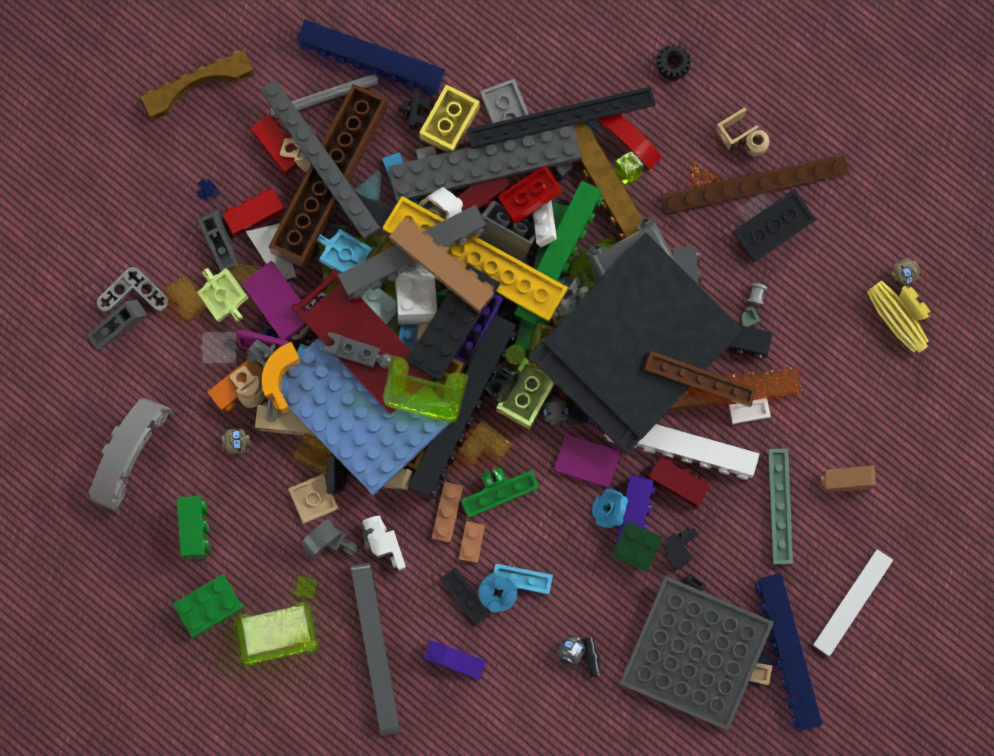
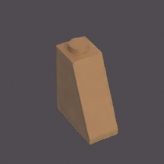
[820,465,876,492]

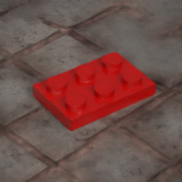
[498,166,563,224]

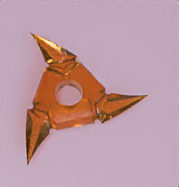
[692,158,723,187]

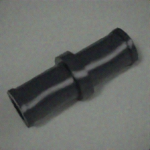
[582,637,602,678]

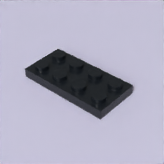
[733,189,816,263]

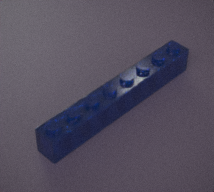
[297,20,446,95]
[755,573,823,732]

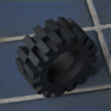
[656,44,691,81]

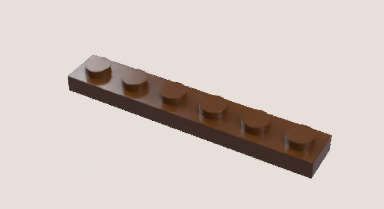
[643,351,757,407]

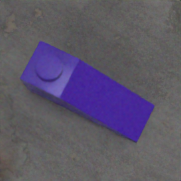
[424,640,486,680]

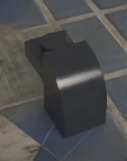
[665,527,698,571]

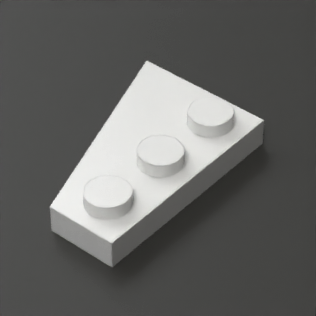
[246,223,296,280]

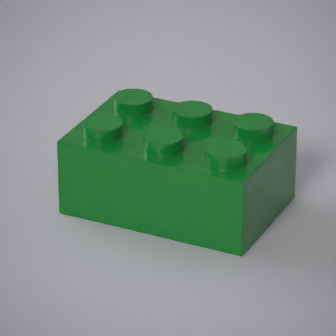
[177,496,211,561]
[173,574,245,640]

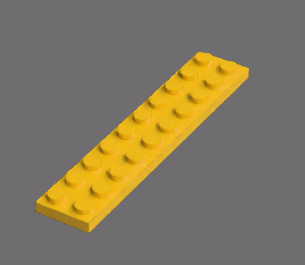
[382,196,568,322]

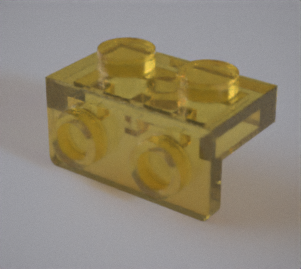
[292,433,333,476]

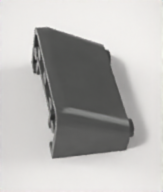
[585,217,676,282]

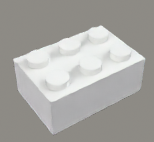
[395,264,437,325]

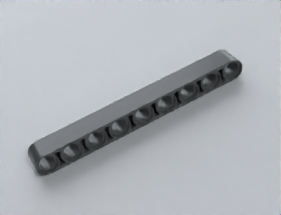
[351,562,400,737]

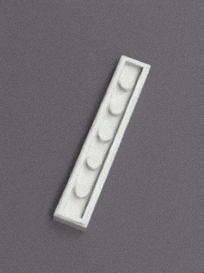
[813,549,893,656]

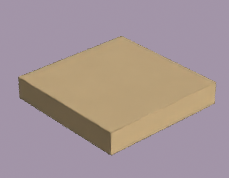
[288,474,339,525]

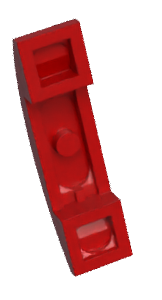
[596,114,662,170]

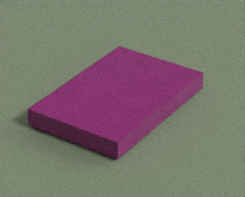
[554,434,621,489]

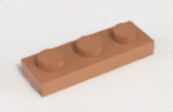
[432,482,463,543]

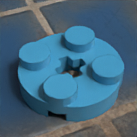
[592,489,628,528]
[478,572,518,612]

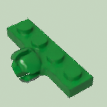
[461,468,539,518]

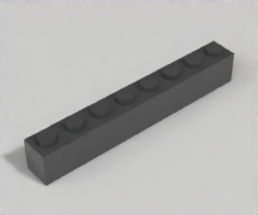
[338,205,487,299]

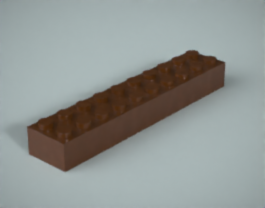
[269,84,388,269]

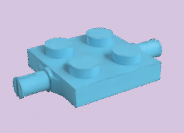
[316,229,372,274]

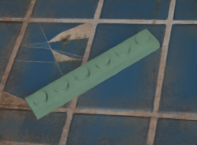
[768,449,793,565]

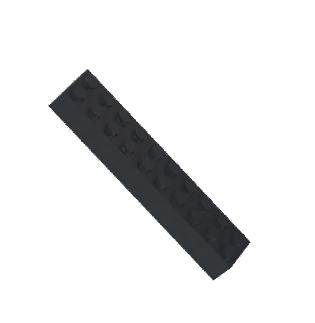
[408,315,518,502]

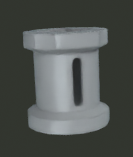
[747,283,767,306]

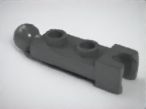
[323,332,394,369]

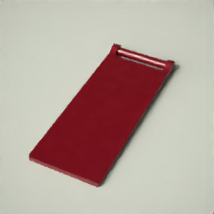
[291,269,433,414]

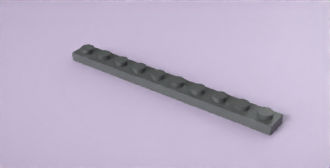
[260,79,380,240]

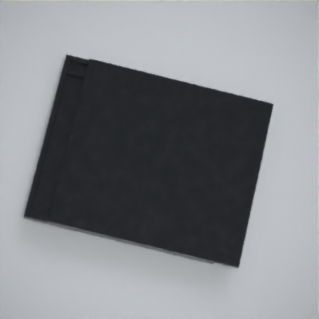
[528,232,743,454]

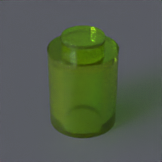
[506,345,527,364]

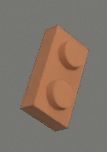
[459,521,485,564]

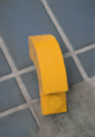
[262,342,302,414]

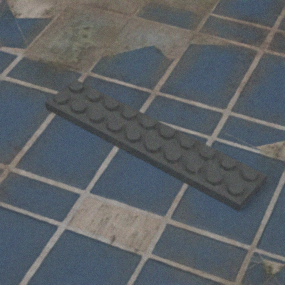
[388,124,582,203]

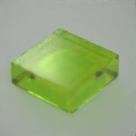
[294,576,318,600]

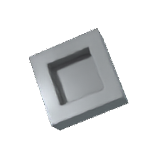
[561,277,581,296]

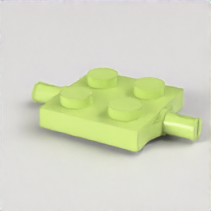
[197,268,248,322]

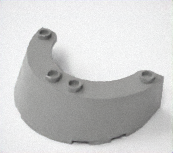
[88,398,174,514]

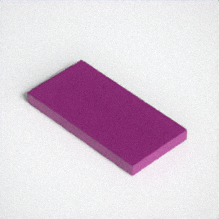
[241,260,309,341]

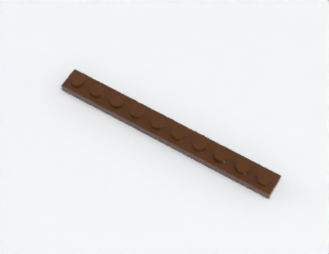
[660,154,848,213]

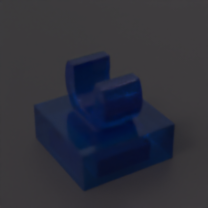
[196,178,221,200]

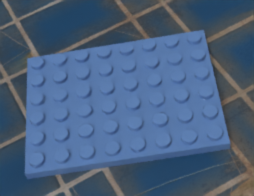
[280,337,458,496]

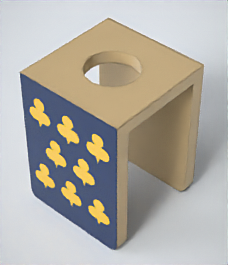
[716,108,759,151]

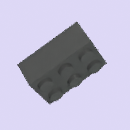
[478,201,536,262]

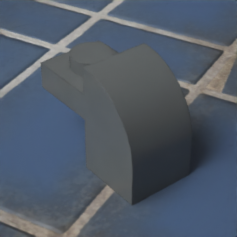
[301,519,340,560]

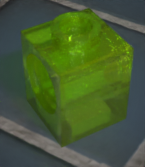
[614,152,643,186]

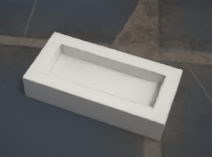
[729,398,771,425]

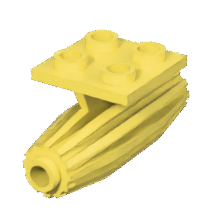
[867,281,931,353]

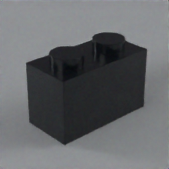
[729,325,773,359]

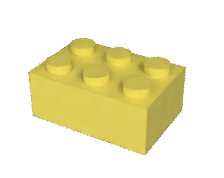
[419,84,480,153]

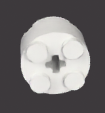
[419,187,463,220]

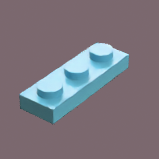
[494,564,553,595]

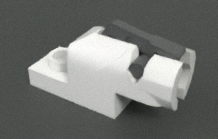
[362,515,406,572]

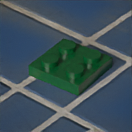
[611,521,663,573]

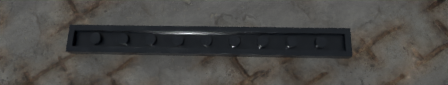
[467,86,656,149]

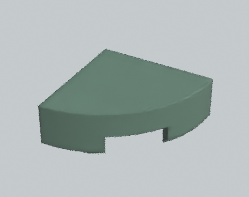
[741,304,761,327]

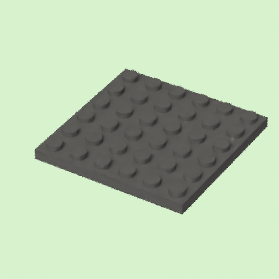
[620,576,774,731]

